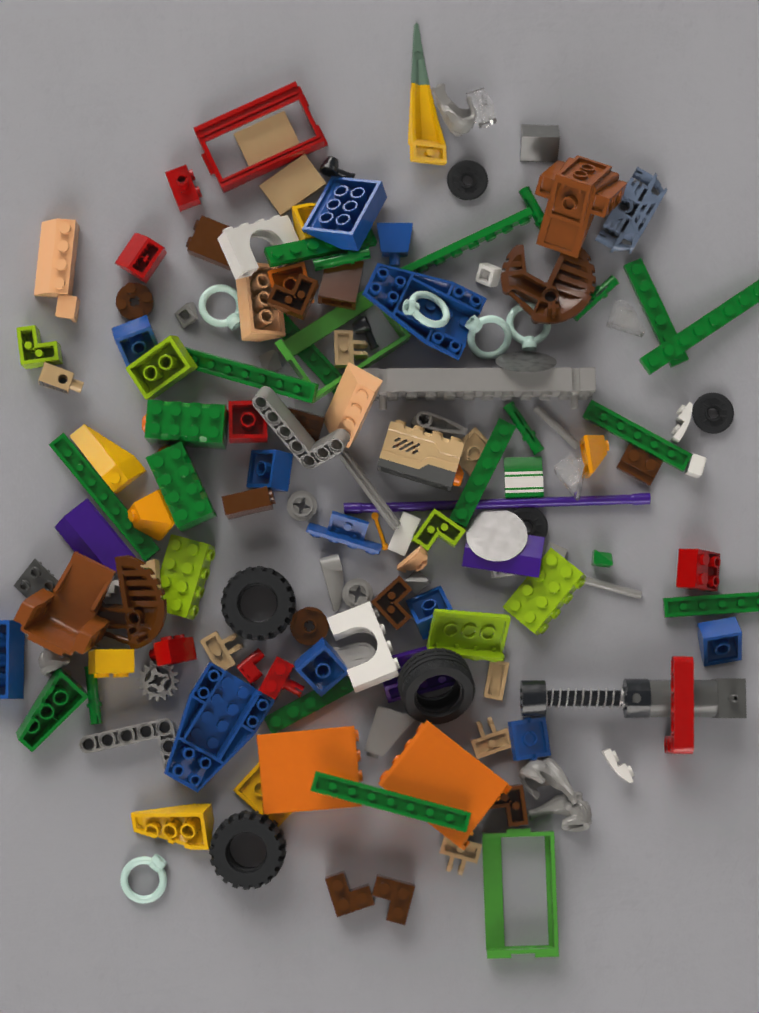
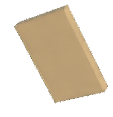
[234,111,300,166]
[259,154,327,216]

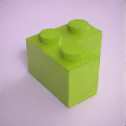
[16,325,63,369]
[412,508,466,552]

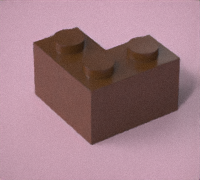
[267,274,319,321]
[371,575,413,631]
[489,784,528,827]
[325,871,375,917]
[372,874,415,925]

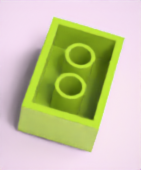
[125,335,198,400]

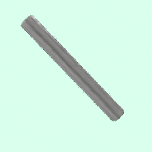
[340,451,401,530]

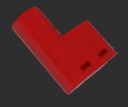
[236,648,265,686]

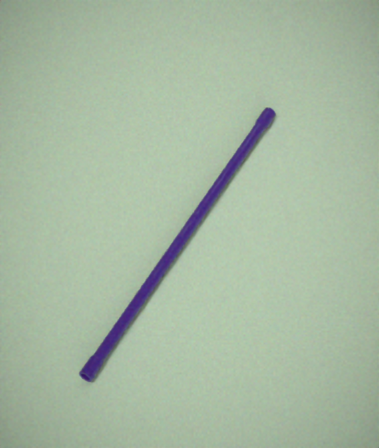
[344,493,651,514]

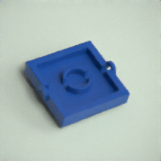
[508,717,551,761]

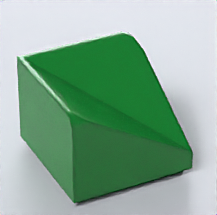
[591,550,613,568]

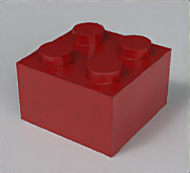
[228,401,268,443]

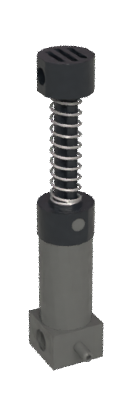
[520,678,747,718]

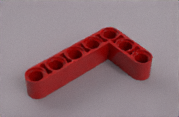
[664,656,694,754]

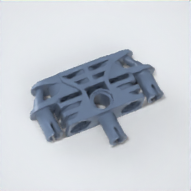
[595,167,668,254]

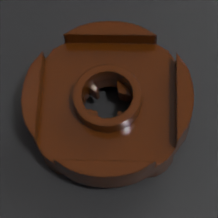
[116,282,154,321]
[290,607,329,646]

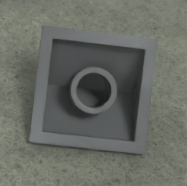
[520,124,560,163]

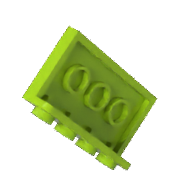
[160,534,215,620]
[502,548,586,636]
[426,609,511,662]

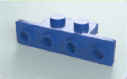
[306,511,382,555]

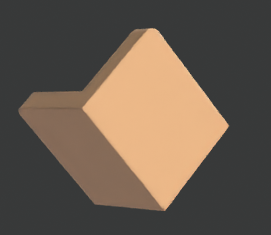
[55,294,80,323]

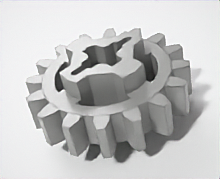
[137,660,180,702]

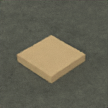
[459,427,488,477]

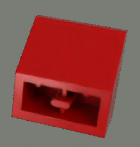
[115,232,167,284]
[676,549,721,592]

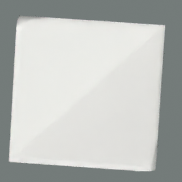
[475,263,502,287]
[685,454,707,478]

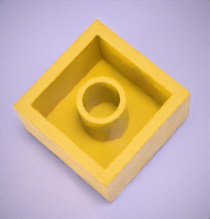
[88,649,134,678]

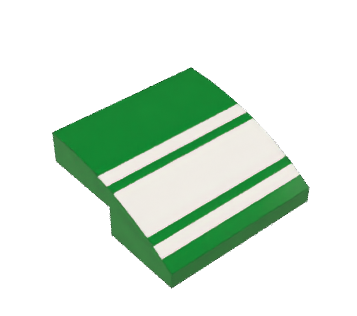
[503,456,544,498]

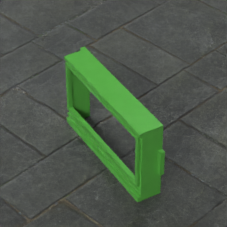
[274,290,411,402]
[482,828,559,959]

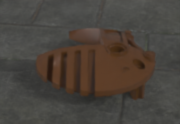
[501,245,596,324]
[97,555,167,650]

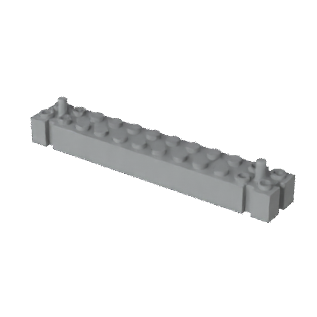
[364,367,596,410]

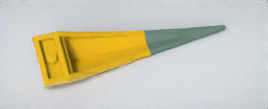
[408,23,447,165]

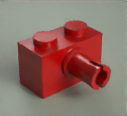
[165,165,202,212]
[149,634,197,666]
[258,656,305,700]

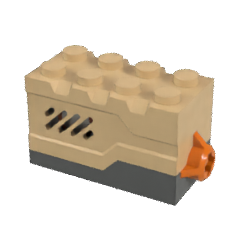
[377,420,465,492]

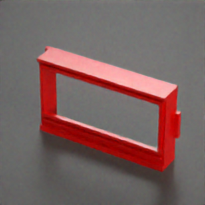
[193,81,328,193]

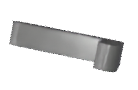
[252,386,350,469]
[79,719,177,770]

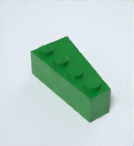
[16,667,89,752]

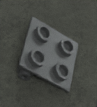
[14,559,58,598]

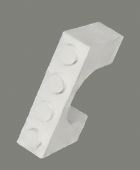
[217,215,299,280]
[327,601,400,693]

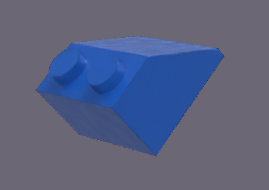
[111,315,159,367]
[246,449,293,492]
[406,585,453,640]
[697,617,742,667]
[294,637,349,697]

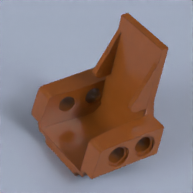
[535,155,627,258]
[14,552,116,656]

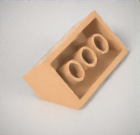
[34,218,80,298]
[236,263,286,342]
[324,362,383,448]

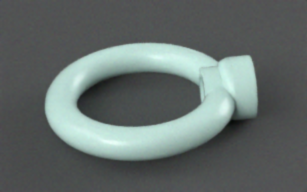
[198,284,240,331]
[402,291,450,328]
[506,302,551,351]
[465,315,512,359]
[120,853,167,903]

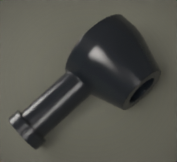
[320,156,355,178]
[352,314,379,350]

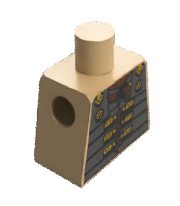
[38,362,84,394]

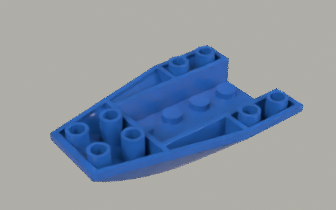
[362,263,487,360]
[164,662,275,793]

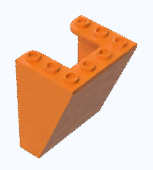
[378,720,512,850]
[256,726,363,814]

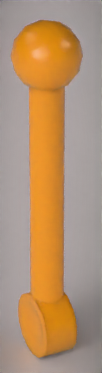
[371,512,389,551]

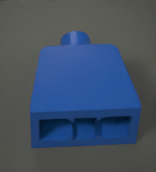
[377,223,413,267]

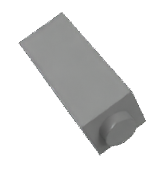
[364,706,414,759]

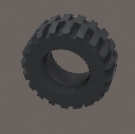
[221,566,296,641]
[209,810,287,890]

